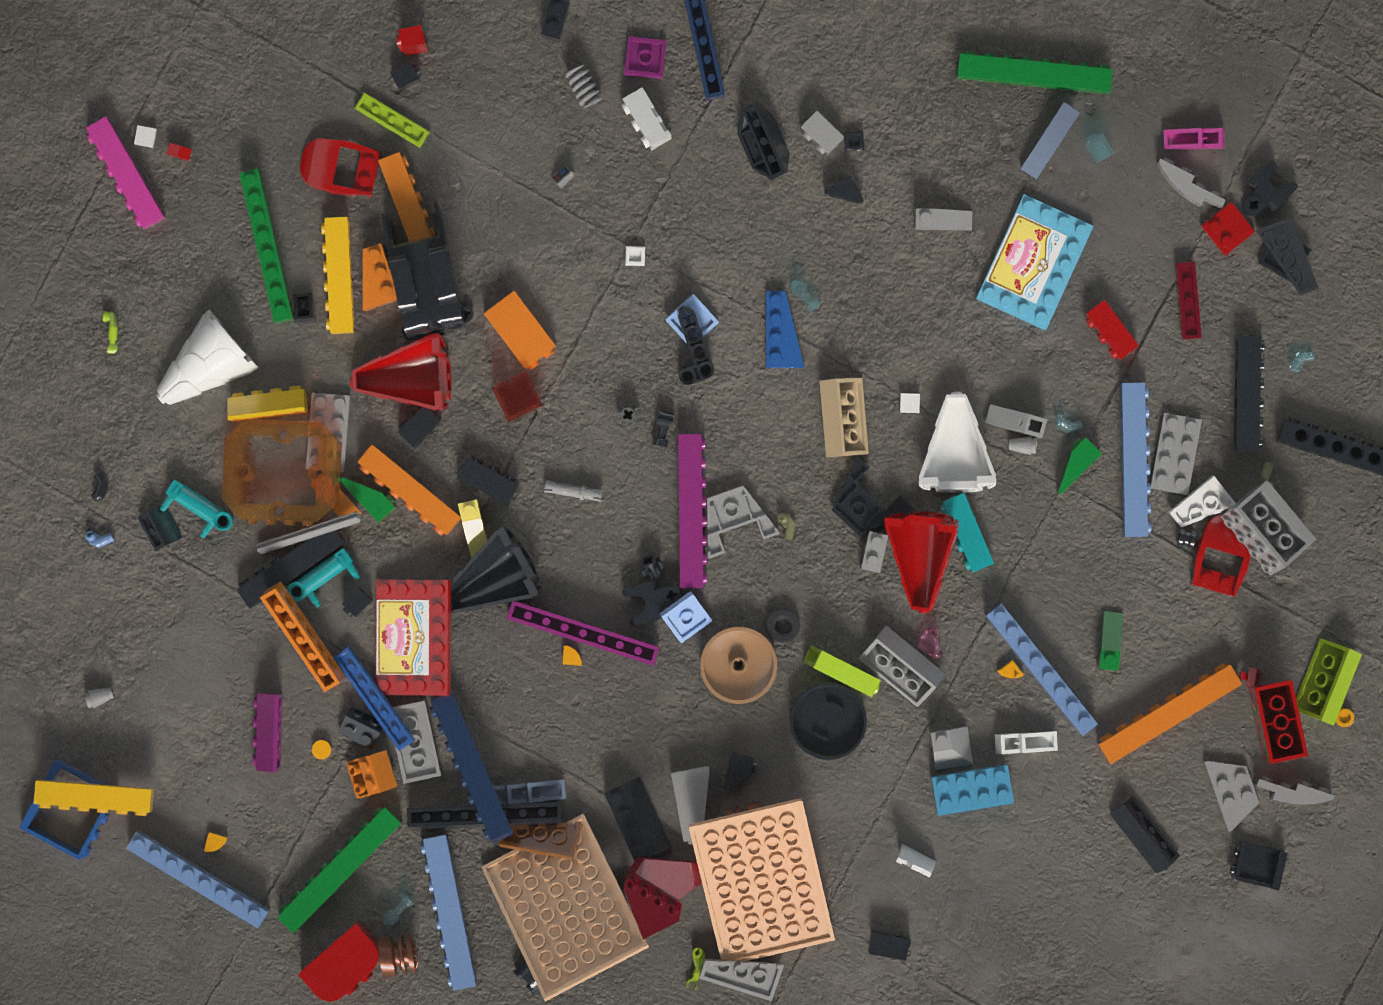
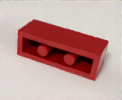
[396,25,429,56]
[1084,300,1139,361]

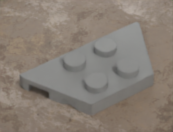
[1204,761,1259,832]

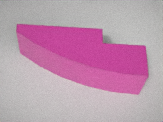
[1164,128,1225,150]

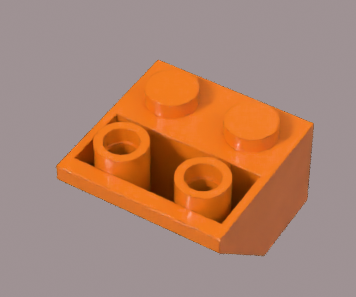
[346,750,397,799]

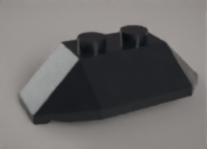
[737,102,790,180]

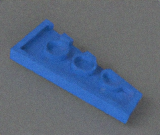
[766,291,804,368]

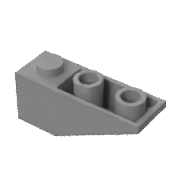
[985,404,1047,439]

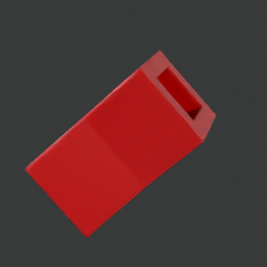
[166,143,192,161]

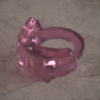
[918,627,943,658]

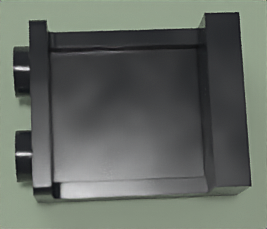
[1230,841,1288,891]

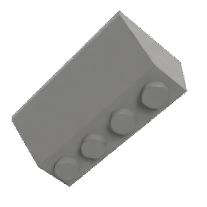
[858,626,945,707]

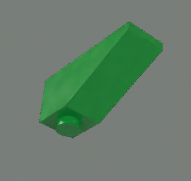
[1057,438,1102,495]
[340,477,396,523]
[1097,611,1123,671]

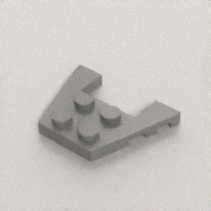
[707,486,779,559]

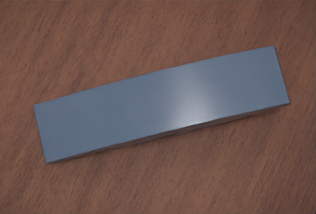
[1021,101,1080,179]
[493,779,566,804]

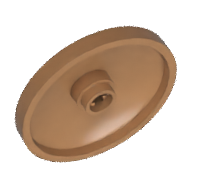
[700,627,777,704]

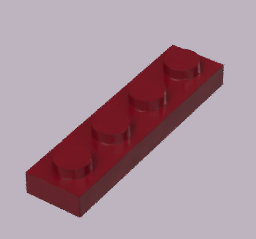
[1175,262,1202,340]

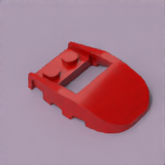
[300,138,381,197]
[1190,514,1251,597]

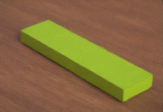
[354,92,430,148]

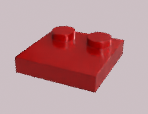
[1201,202,1255,256]

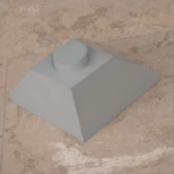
[929,726,973,770]

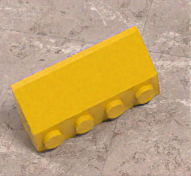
[227,386,308,421]

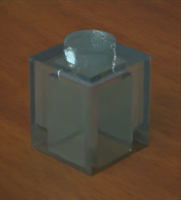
[1085,133,1114,164]

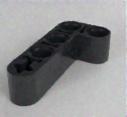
[677,305,714,385]

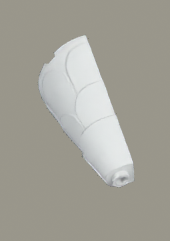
[156,309,259,405]
[919,392,996,493]

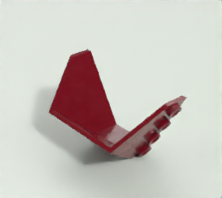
[624,857,702,940]

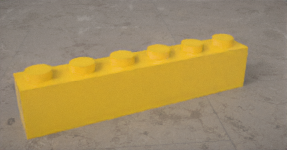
[321,217,355,334]
[34,780,154,816]

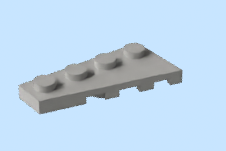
[698,959,784,1001]

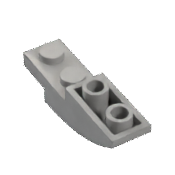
[1157,158,1226,209]
[1254,776,1335,804]

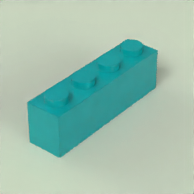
[940,493,994,573]

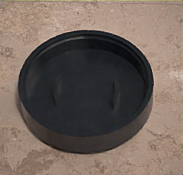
[790,682,867,760]

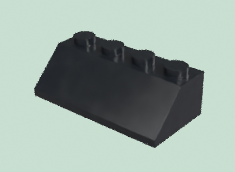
[604,777,671,861]

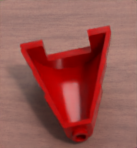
[350,333,452,410]
[885,511,959,613]

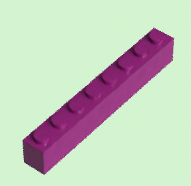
[678,434,707,588]
[507,601,659,666]

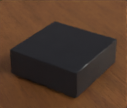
[844,131,864,152]

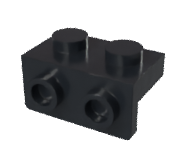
[338,707,383,750]

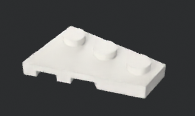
[1169,475,1235,527]

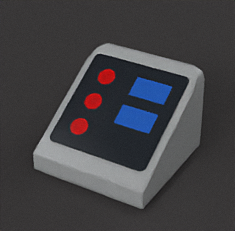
[552,166,574,188]

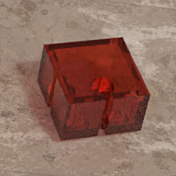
[492,371,544,423]

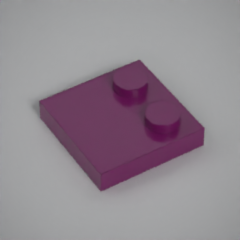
[624,36,666,79]

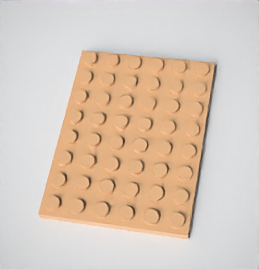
[688,798,835,961]
[481,814,649,1001]

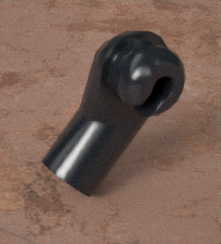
[91,472,109,501]

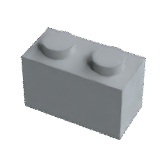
[800,111,844,155]
[860,531,888,573]

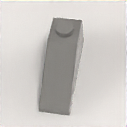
[914,209,972,231]

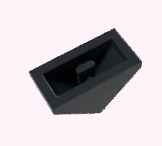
[825,176,863,205]
[293,293,316,325]

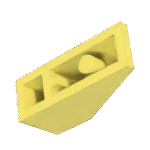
[458,500,487,558]

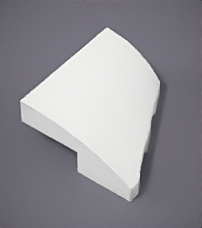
[896,844,936,877]

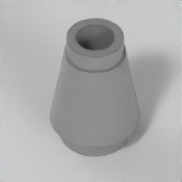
[1009,436,1037,455]
[84,687,113,709]

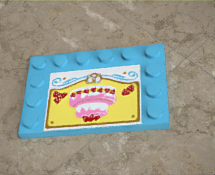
[976,194,1093,331]

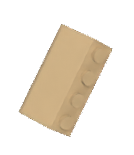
[820,378,869,457]

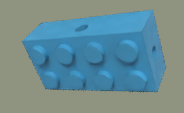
[930,764,1014,816]

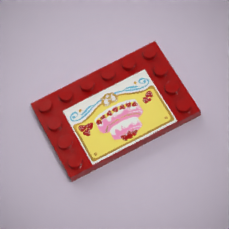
[376,580,451,696]

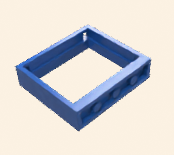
[19,759,110,860]

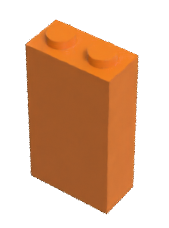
[484,291,556,370]

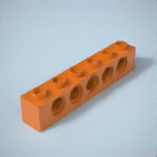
[260,581,345,692]

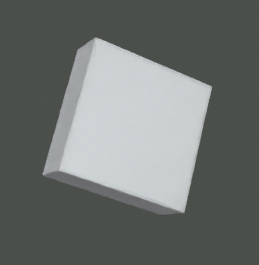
[134,125,157,148]
[625,246,645,266]
[900,393,920,413]

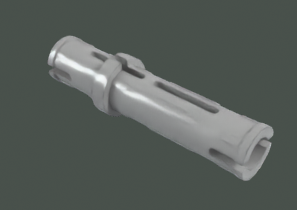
[544,480,603,502]

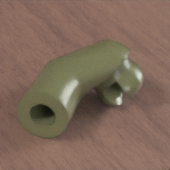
[1260,462,1274,487]
[777,512,796,540]

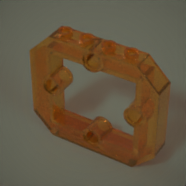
[222,419,342,526]

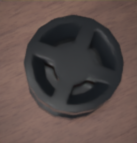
[1177,528,1196,549]

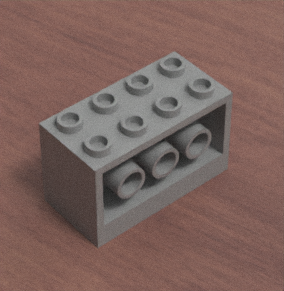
[1221,480,1317,575]

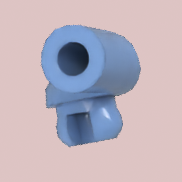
[85,531,114,548]

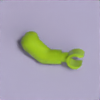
[102,311,118,354]
[686,947,705,990]

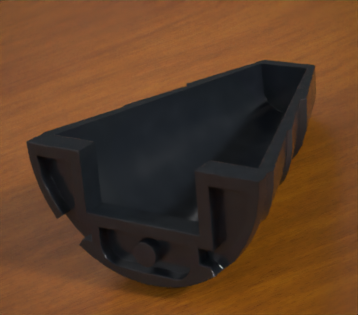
[451,527,542,614]

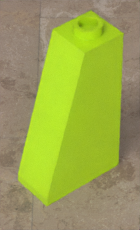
[803,645,881,697]

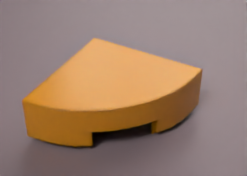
[563,645,582,666]
[997,659,1024,679]
[204,832,228,852]

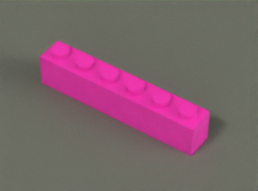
[86,117,165,229]

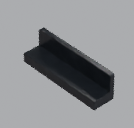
[1110,795,1180,873]

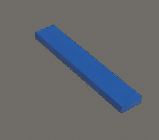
[333,646,415,751]

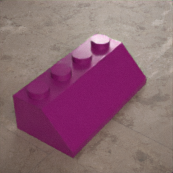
[252,693,283,772]

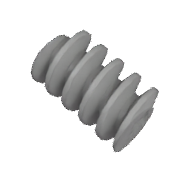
[565,65,603,108]

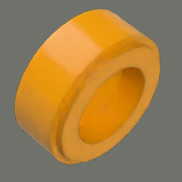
[1336,708,1354,727]
[312,740,332,759]

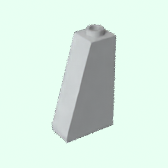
[671,765,709,844]

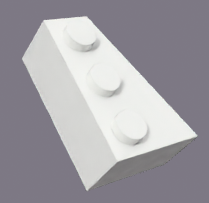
[621,88,671,151]

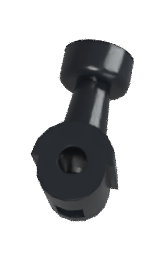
[652,410,675,448]

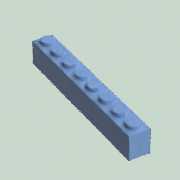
[1120,383,1151,537]
[985,604,1098,736]
[126,830,270,928]
[421,834,477,991]

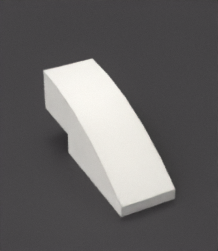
[995,731,1058,754]

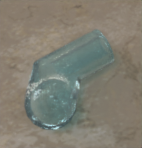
[1289,351,1315,373]
[1055,415,1083,433]

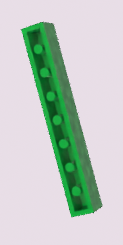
[956,51,1113,94]
[239,169,294,324]
[277,806,402,933]

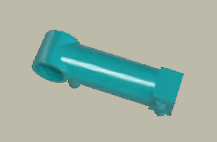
[160,479,234,538]
[287,548,360,607]

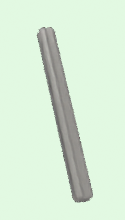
[256,511,361,554]

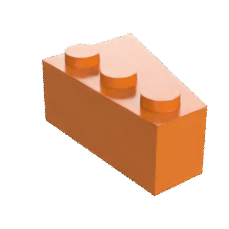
[363,243,397,311]

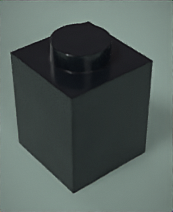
[390,62,421,91]
[342,587,373,617]

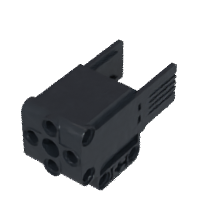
[381,202,466,340]

